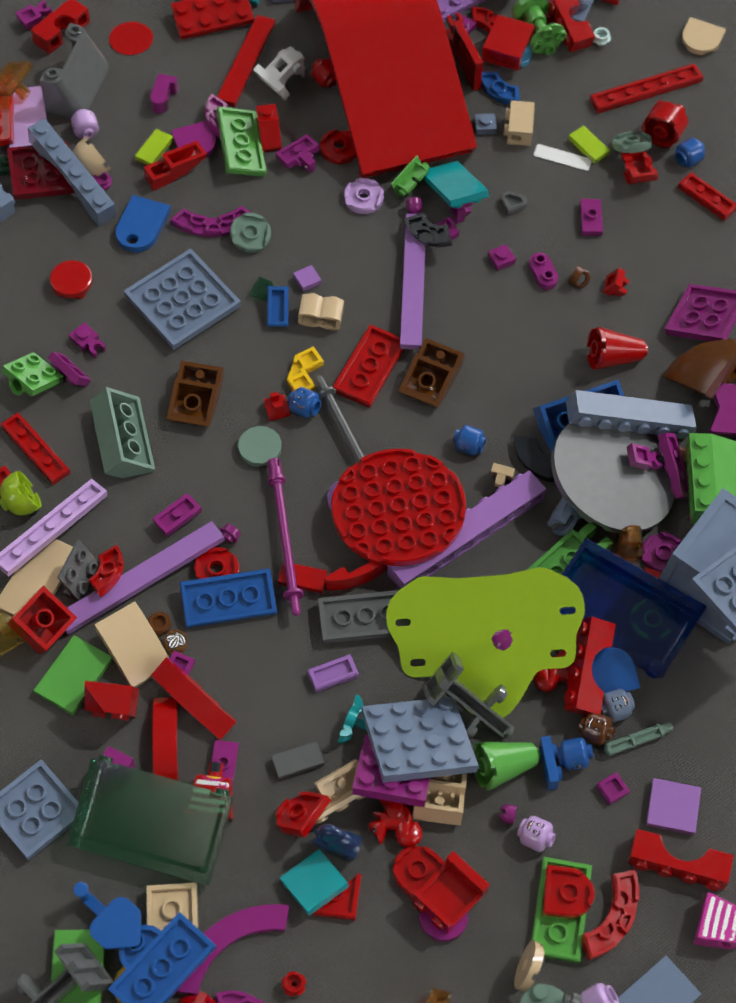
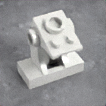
[253,46,306,100]

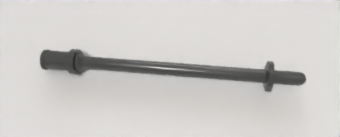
[315,375,365,462]

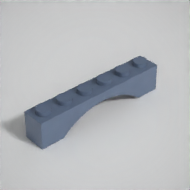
[28,118,115,227]

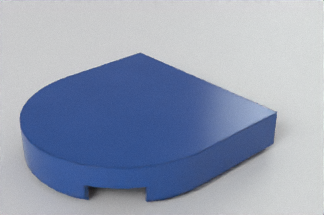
[592,647,641,693]

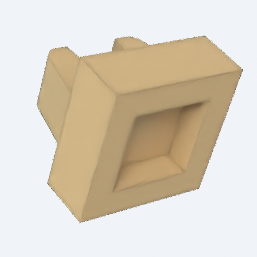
[491,463,515,488]

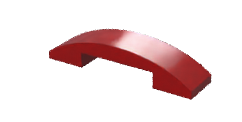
[324,561,388,591]
[153,697,178,789]

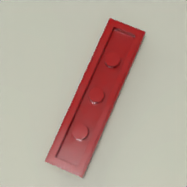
[0,412,71,485]

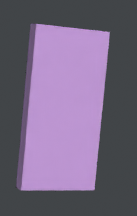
[9,86,47,148]

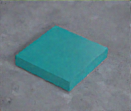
[280,849,349,916]

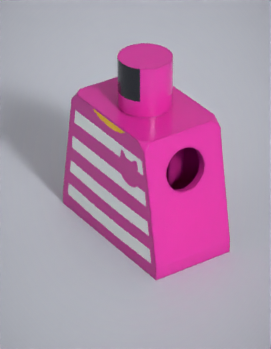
[694,892,736,950]

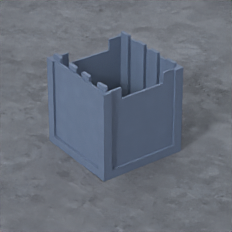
[652,488,736,644]

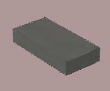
[271,741,324,780]

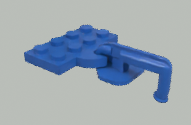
[73,882,217,1003]

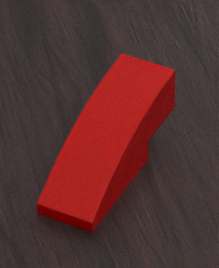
[144,141,207,191]

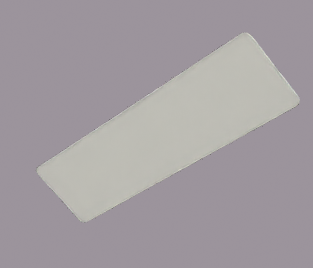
[534,144,592,171]

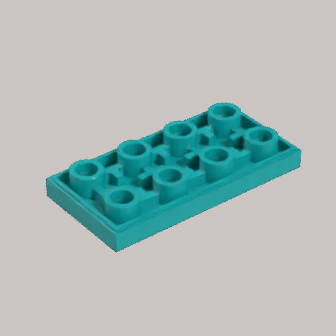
[422,161,489,208]

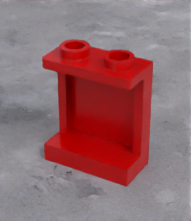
[482,15,535,71]
[411,851,490,934]

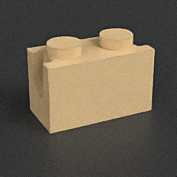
[504,101,535,146]

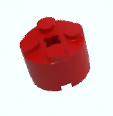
[642,100,688,148]

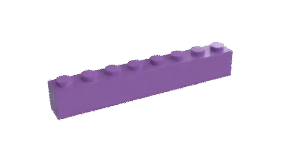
[387,470,546,589]

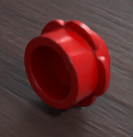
[281,971,306,997]

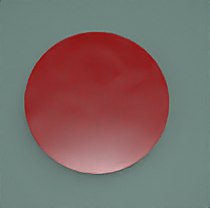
[331,449,466,566]

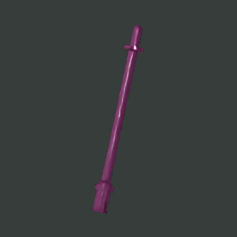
[267,458,304,616]

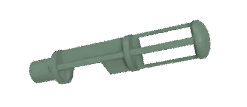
[603,722,673,756]

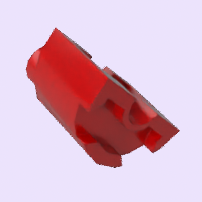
[621,150,658,184]

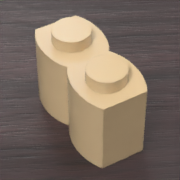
[298,293,344,330]

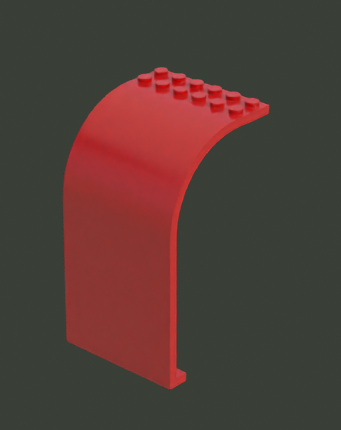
[294,0,477,178]

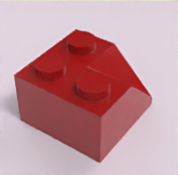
[6,585,77,655]
[84,680,140,721]

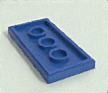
[179,568,277,628]

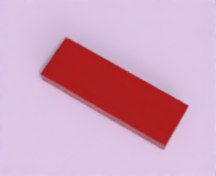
[677,172,736,221]

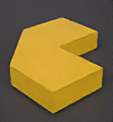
[287,346,324,391]

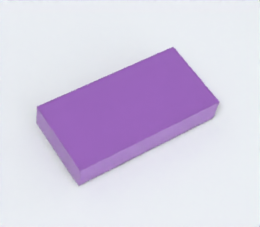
[307,654,359,693]

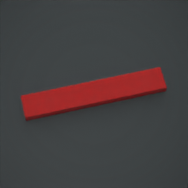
[217,15,275,108]
[589,63,704,114]

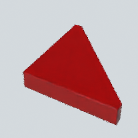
[311,873,362,921]

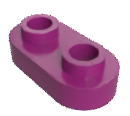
[529,252,558,290]

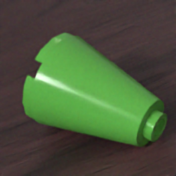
[472,742,541,790]

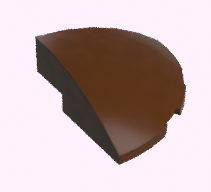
[662,340,736,400]

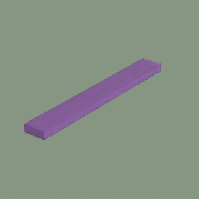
[400,214,427,350]
[65,521,225,635]

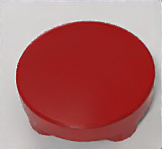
[50,260,93,299]

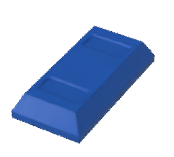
[267,286,289,327]

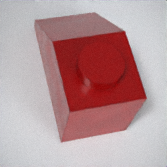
[256,104,282,152]

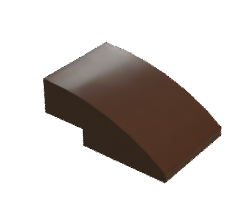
[399,338,465,408]
[166,360,225,427]

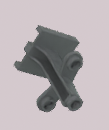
[423,651,515,739]
[15,943,114,1003]

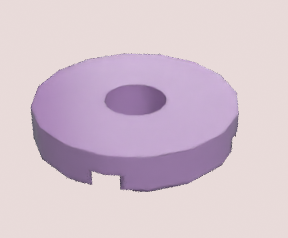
[344,178,384,214]

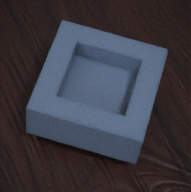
[475,113,497,135]

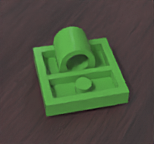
[1,352,63,397]

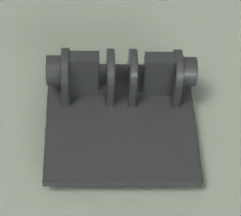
[57,539,100,601]

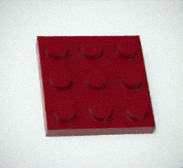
[7,141,75,200]

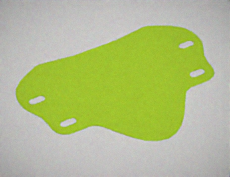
[386,567,585,718]

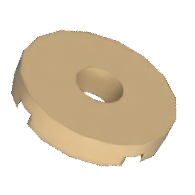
[514,940,544,992]

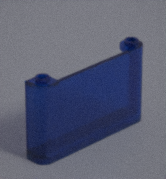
[560,538,707,679]

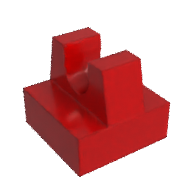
[603,268,629,297]
[263,392,290,421]

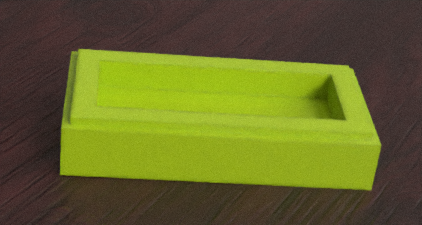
[568,126,610,164]
[135,129,173,165]

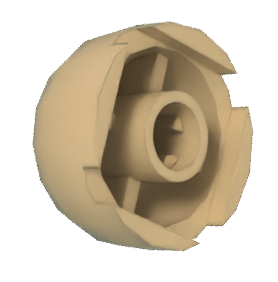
[73,137,111,177]

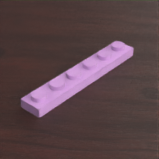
[0,479,108,577]

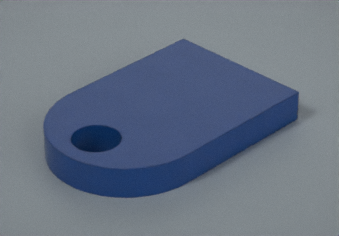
[116,195,171,253]

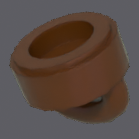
[568,265,590,288]

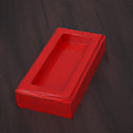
[278,561,328,594]

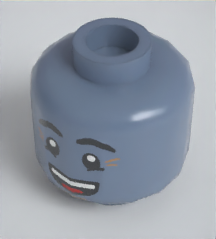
[601,689,635,722]

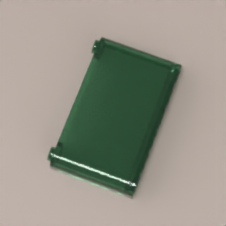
[67,754,234,885]

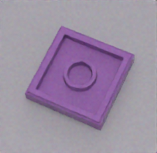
[646,778,701,835]

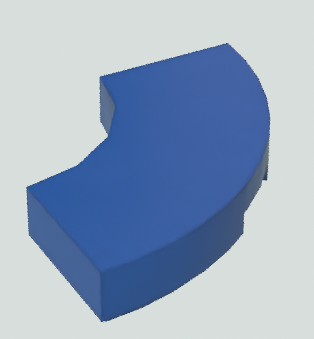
[481,72,520,105]

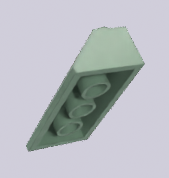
[90,387,155,478]

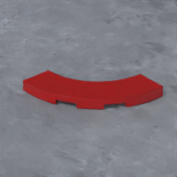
[581,869,639,960]

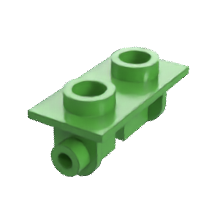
[391,155,430,197]

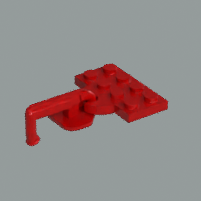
[171,0,254,40]

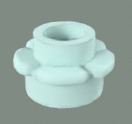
[593,27,611,45]

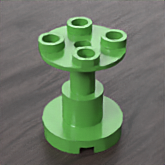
[511,0,567,55]

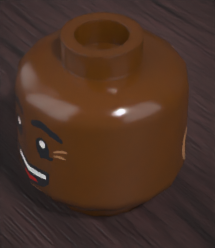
[578,713,616,746]

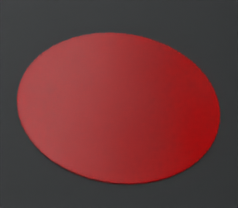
[109,22,153,55]

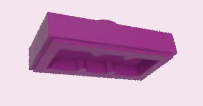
[580,199,603,236]
[212,740,239,787]

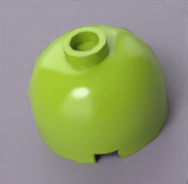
[0,471,42,516]

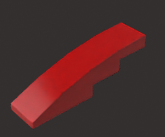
[151,657,237,740]

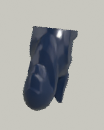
[311,824,362,862]

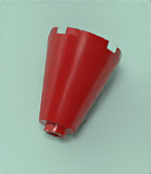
[586,327,648,370]

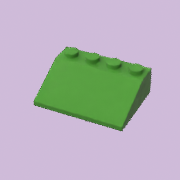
[685,433,736,524]

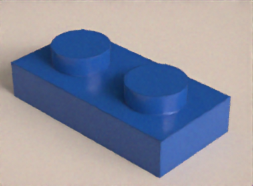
[539,736,562,790]

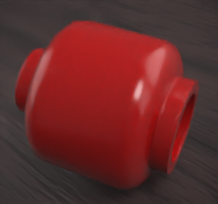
[311,58,336,88]

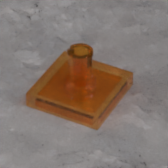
[0,60,33,100]

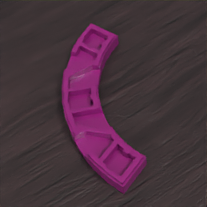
[176,904,289,996]

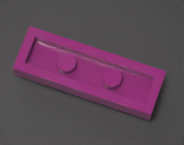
[658,433,689,499]

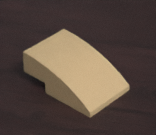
[95,602,169,687]
[413,773,467,826]

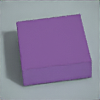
[293,265,321,292]

